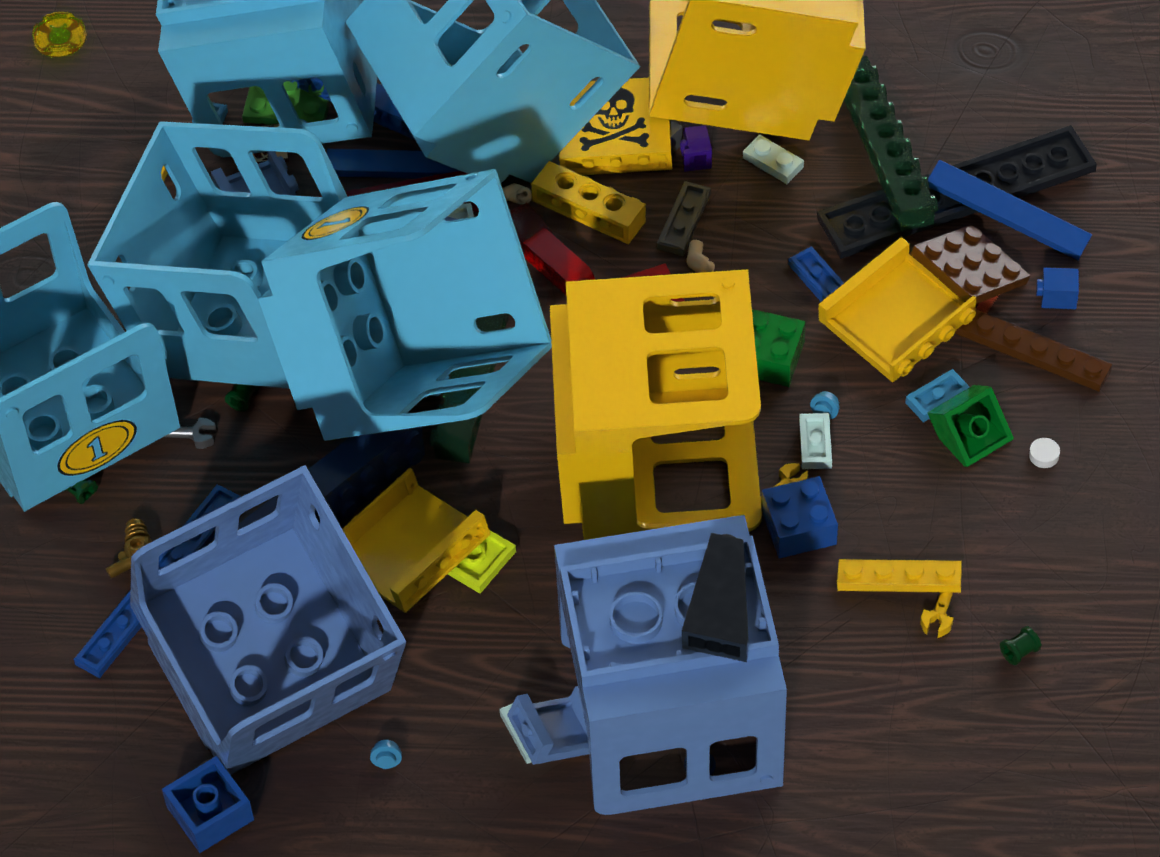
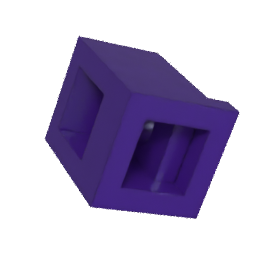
[680,125,712,172]

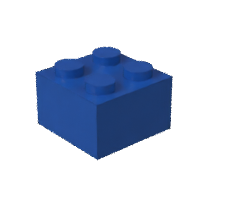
[761,476,838,558]
[162,756,254,853]

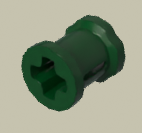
[225,384,260,411]
[64,479,98,504]
[1000,626,1042,665]

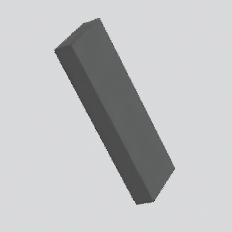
[657,181,711,256]

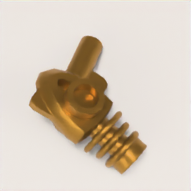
[106,518,152,579]

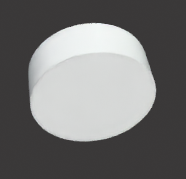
[1029,438,1060,468]

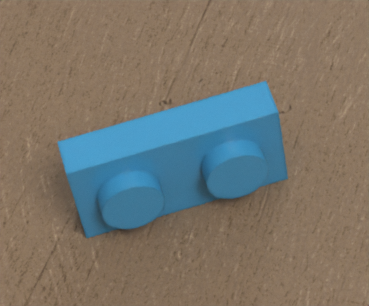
[905,369,969,423]

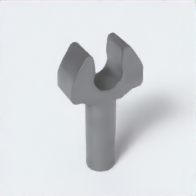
[164,418,217,449]

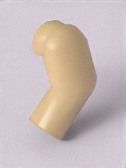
[502,183,532,205]
[687,240,715,273]

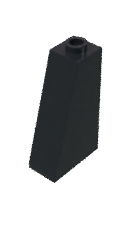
[682,533,749,662]

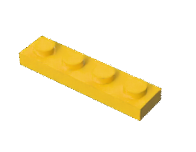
[837,559,962,593]

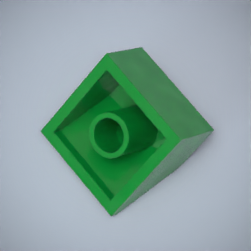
[927,385,1014,467]

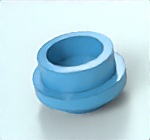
[810,391,840,419]
[370,740,402,769]

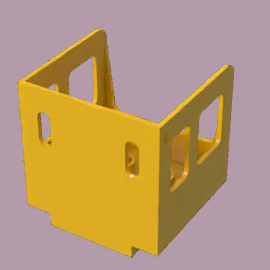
[649,0,866,140]
[550,269,762,540]

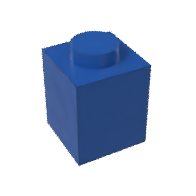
[1036,268,1079,309]

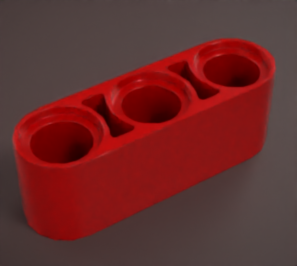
[521,228,595,296]

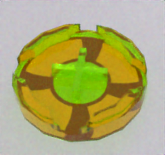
[32,12,87,57]

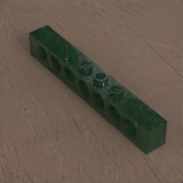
[844,55,938,231]

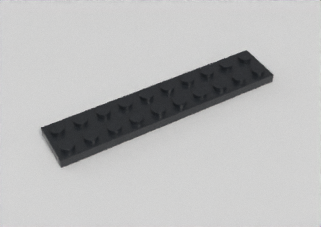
[817,125,1097,259]

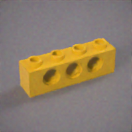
[531,161,646,245]

